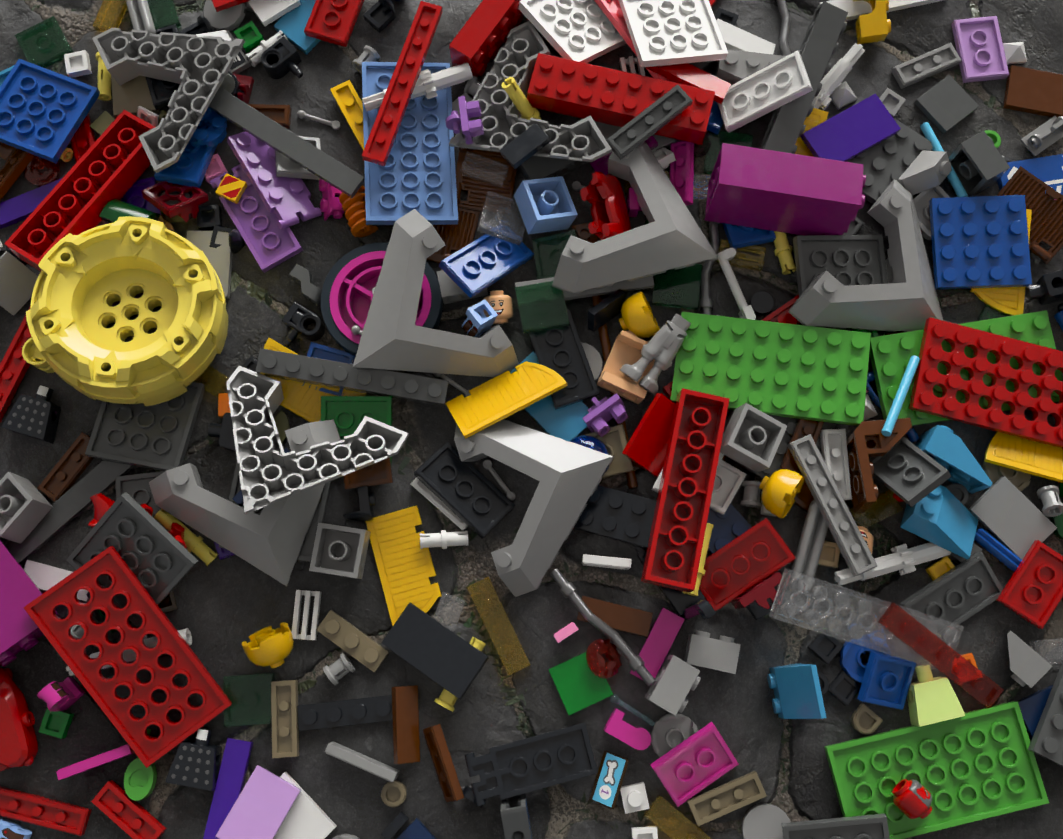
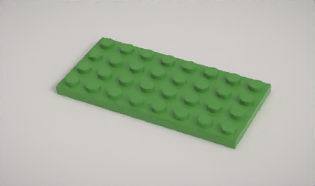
[869,310,1063,426]
[670,312,871,426]
[824,701,1049,839]

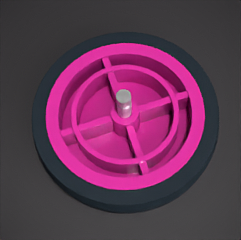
[321,243,443,357]

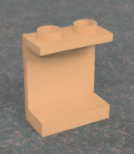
[597,330,655,404]

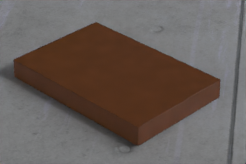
[1003,65,1063,118]

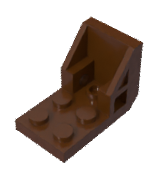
[847,418,912,514]

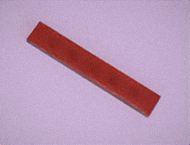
[878,602,1004,708]

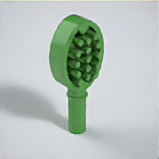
[124,729,157,801]

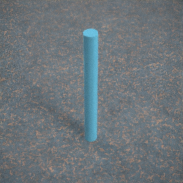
[920,122,968,197]
[881,355,920,437]

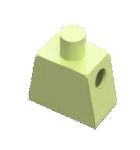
[907,664,965,727]

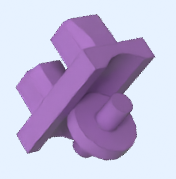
[446,96,484,145]
[582,393,628,437]

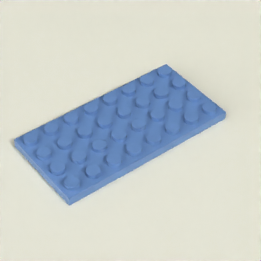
[362,62,458,225]

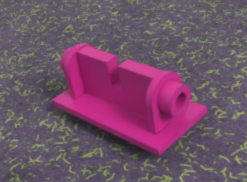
[319,178,344,221]

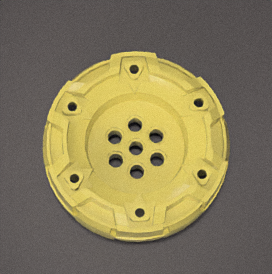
[26,216,228,406]

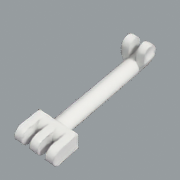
[716,248,756,320]

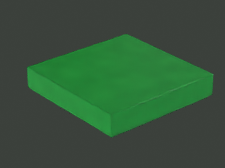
[548,649,613,715]

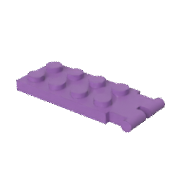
[227,131,322,229]
[209,164,303,273]

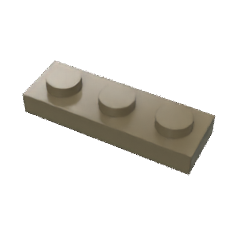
[316,610,390,673]
[271,680,299,758]
[687,771,767,826]

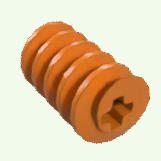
[339,185,378,237]

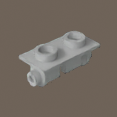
[1021,116,1063,157]

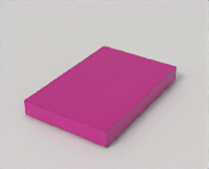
[650,722,739,807]

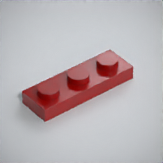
[91,780,167,839]

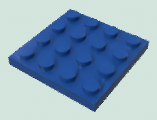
[0,59,100,163]
[929,195,1032,289]

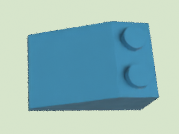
[915,425,992,494]
[900,485,979,560]
[767,663,826,719]

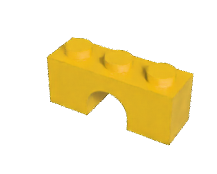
[853,0,891,44]

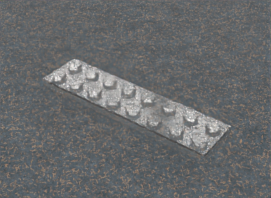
[769,568,964,673]

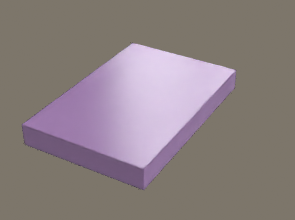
[951,16,1009,83]
[216,765,301,839]

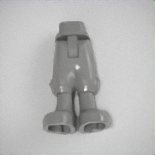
[620,313,691,395]

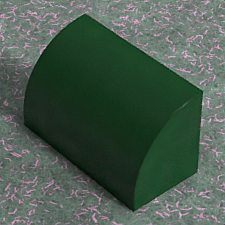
[99,199,160,224]

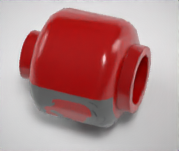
[892,779,933,819]

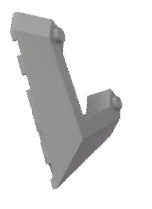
[449,21,612,162]
[92,28,245,173]
[552,142,718,295]
[788,179,943,332]
[352,209,519,377]
[226,365,409,515]
[149,419,341,586]
[454,419,615,597]

